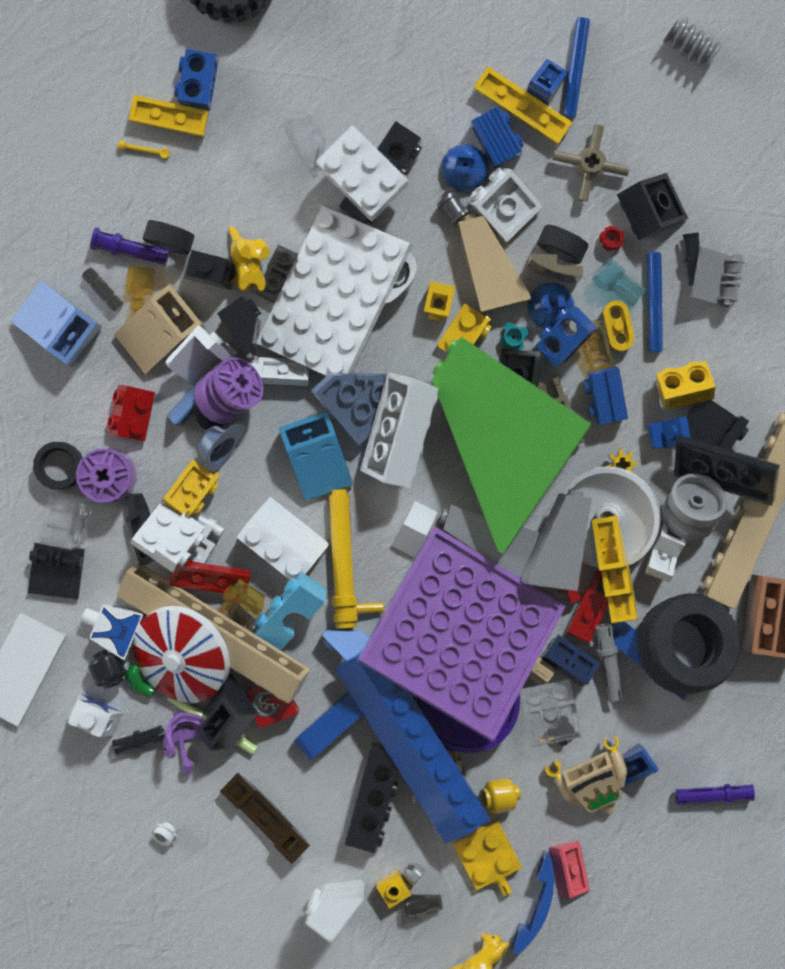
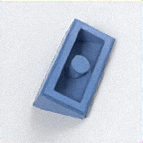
[167,380,199,427]

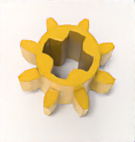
[606,449,638,474]

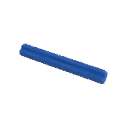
[562,17,590,119]
[647,252,663,353]

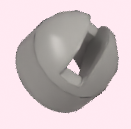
[404,863,426,886]

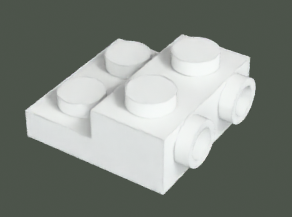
[468,168,543,242]
[130,503,205,572]

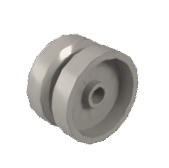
[661,474,727,540]

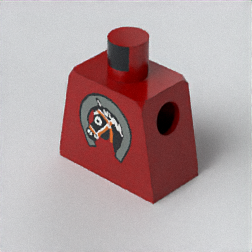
[245,685,300,728]

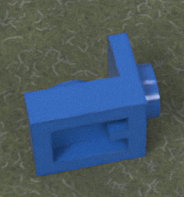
[648,417,691,449]

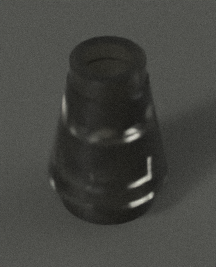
[404,894,443,920]

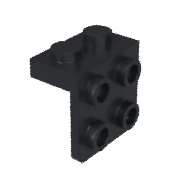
[686,400,749,451]

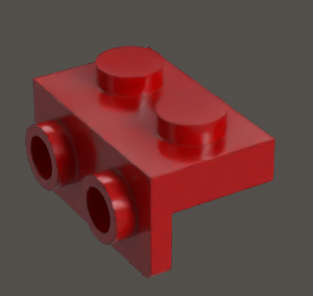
[107,385,155,442]

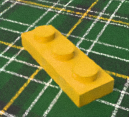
[128,95,209,138]

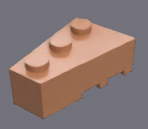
[741,574,785,658]

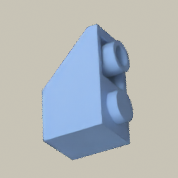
[322,629,370,663]

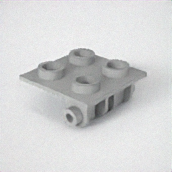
[691,247,745,309]

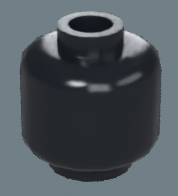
[88,649,126,690]

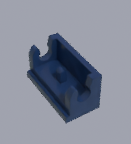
[540,635,601,687]

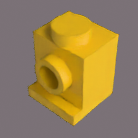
[424,281,455,322]

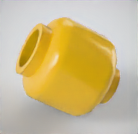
[481,778,521,814]

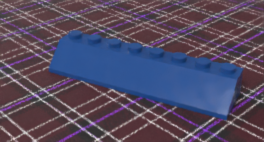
[334,650,490,844]

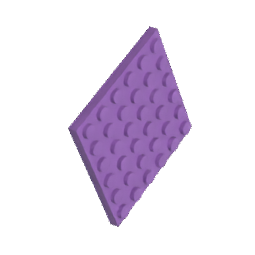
[357,526,566,741]

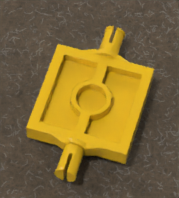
[453,820,522,896]

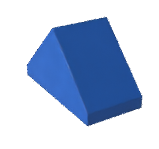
[526,59,568,105]
[622,743,659,785]

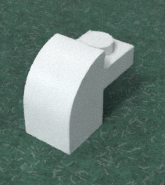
[645,521,686,582]

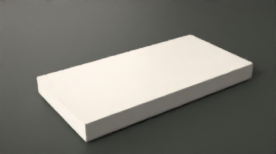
[0,612,67,727]

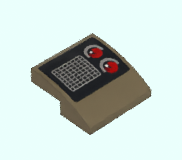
[527,254,583,283]

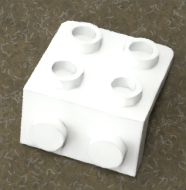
[166,325,237,385]

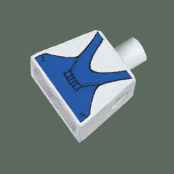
[81,604,146,660]
[68,692,124,738]

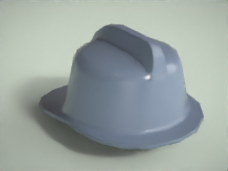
[198,423,245,471]

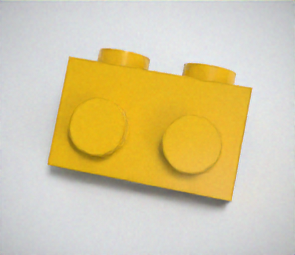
[161,459,220,516]

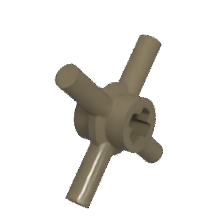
[552,124,630,202]

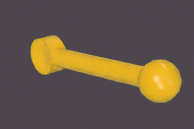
[117,140,170,159]

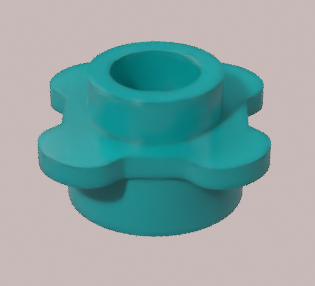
[499,323,528,350]

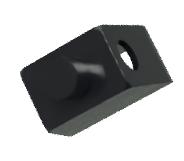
[184,250,236,290]

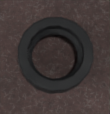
[142,220,195,255]
[537,224,589,264]
[33,442,83,490]

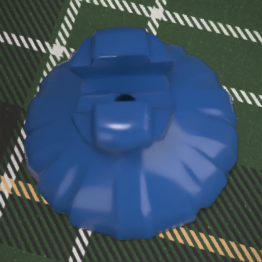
[441,144,489,192]
[527,282,575,330]

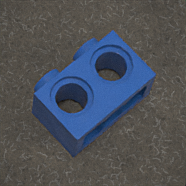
[174,49,219,110]
[535,306,598,368]

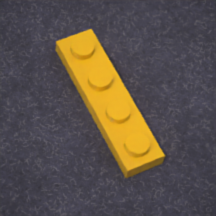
[473,66,573,146]

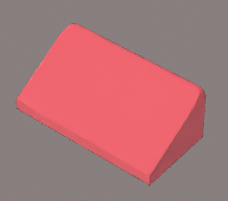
[549,841,590,899]

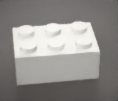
[316,125,408,222]

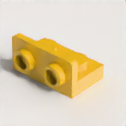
[436,303,492,354]

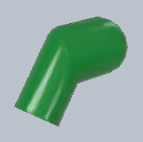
[124,664,155,699]

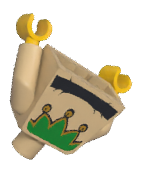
[545,734,627,814]

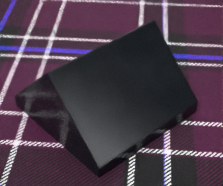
[500,349,544,388]

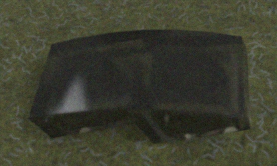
[255,245,298,303]

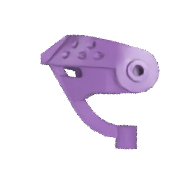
[163,712,209,775]

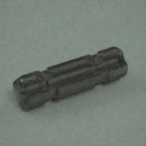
[82,267,123,312]

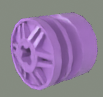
[194,358,263,424]
[76,449,137,502]

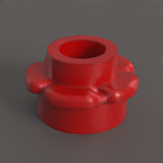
[599,226,624,251]

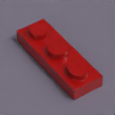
[169,561,250,597]

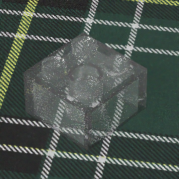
[40,492,92,549]

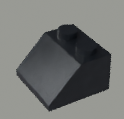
[617,173,688,241]
[217,295,262,360]

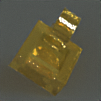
[126,266,155,311]

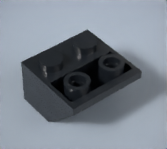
[198,675,258,751]

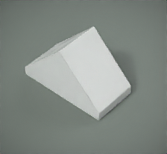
[392,501,438,558]

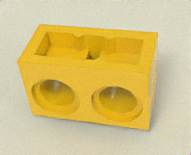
[656,361,715,411]

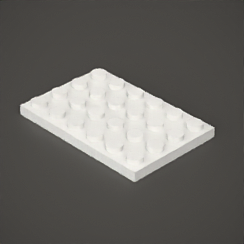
[257,206,412,376]

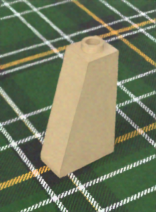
[458,214,531,314]

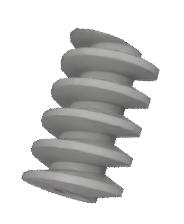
[663,17,722,69]

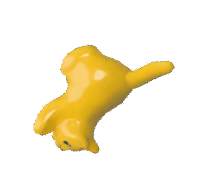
[229,226,270,292]
[449,933,510,969]

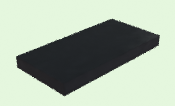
[674,435,780,506]

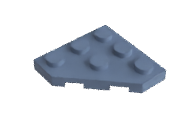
[311,373,396,446]

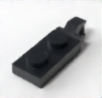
[125,493,155,566]

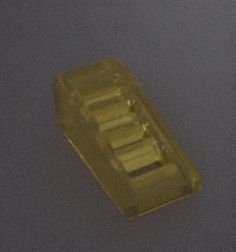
[576,319,615,371]

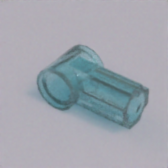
[592,258,646,307]

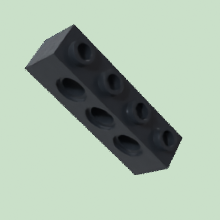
[339,121,423,225]
[345,742,399,853]

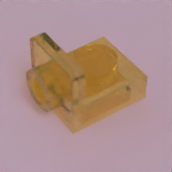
[223,579,264,616]

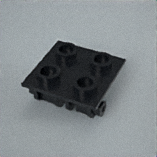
[28,542,85,599]

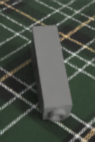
[521,489,592,591]
[440,505,540,579]

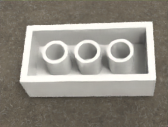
[360,372,439,488]

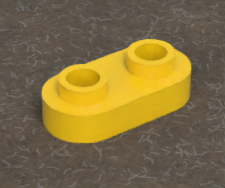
[602,300,634,352]

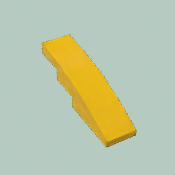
[592,515,639,624]

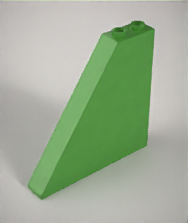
[432,337,592,554]

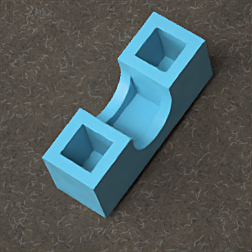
[254,572,326,650]

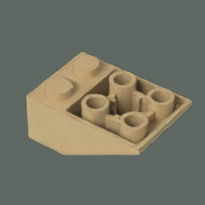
[114,284,205,374]

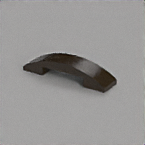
[220,772,310,864]

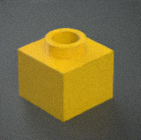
[376,869,411,909]

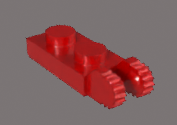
[566,569,608,644]

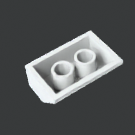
[236,497,330,580]
[305,879,365,942]

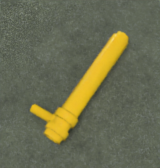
[329,489,384,628]

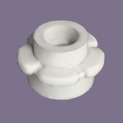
[153,823,177,846]

